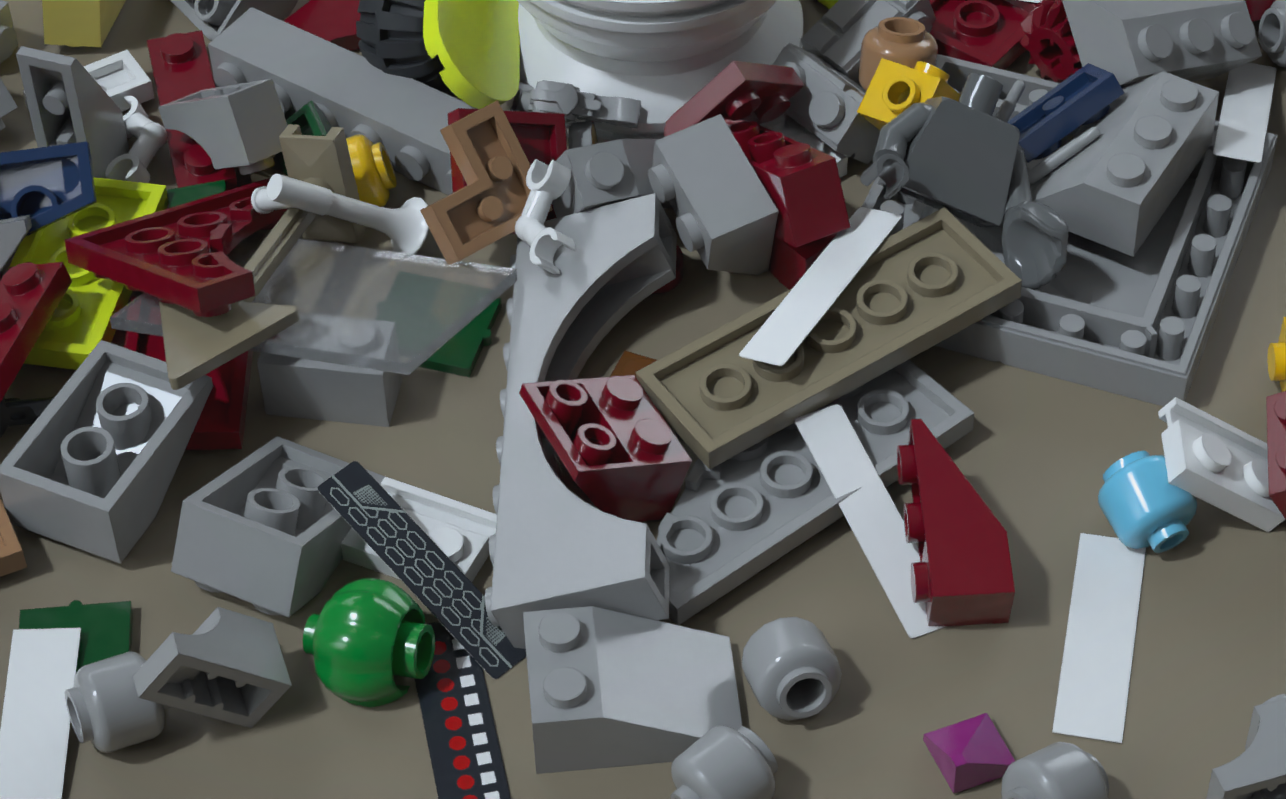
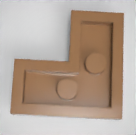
[420,100,553,265]

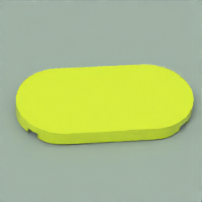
[423,0,520,109]

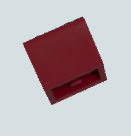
[519,375,692,522]

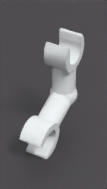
[105,95,167,183]
[515,159,575,274]

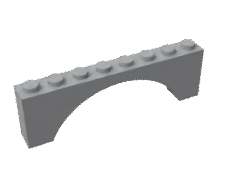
[485,193,677,649]

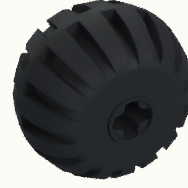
[356,0,451,93]

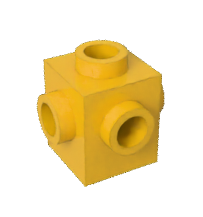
[857,58,961,130]

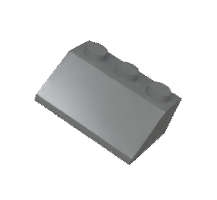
[1062,0,1262,88]
[1031,71,1219,257]

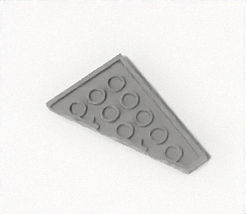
[656,360,974,625]

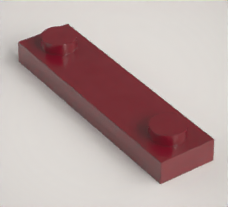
[146,30,238,191]

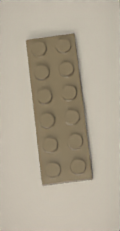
[636,207,1022,470]

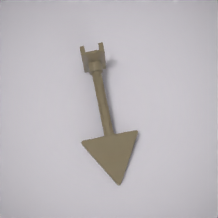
[159,124,366,390]

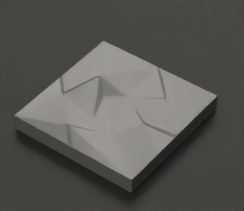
[862,55,1278,407]

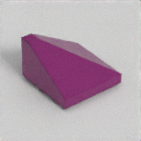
[923,713,1015,794]

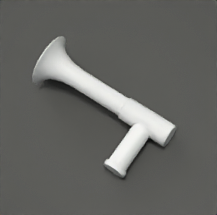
[251,174,429,258]

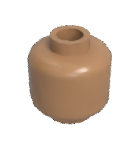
[858,17,938,91]

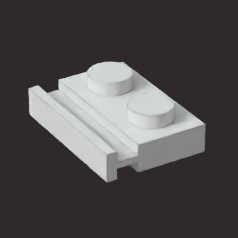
[1158,397,1285,532]
[341,477,497,582]

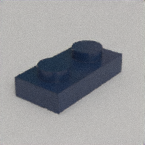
[1007,63,1124,163]

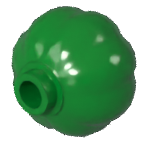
[303,578,435,707]

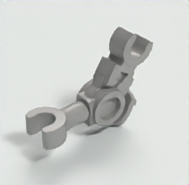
[510,80,641,129]

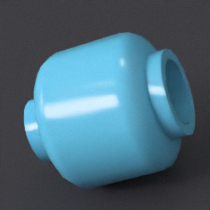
[1098,451,1197,553]

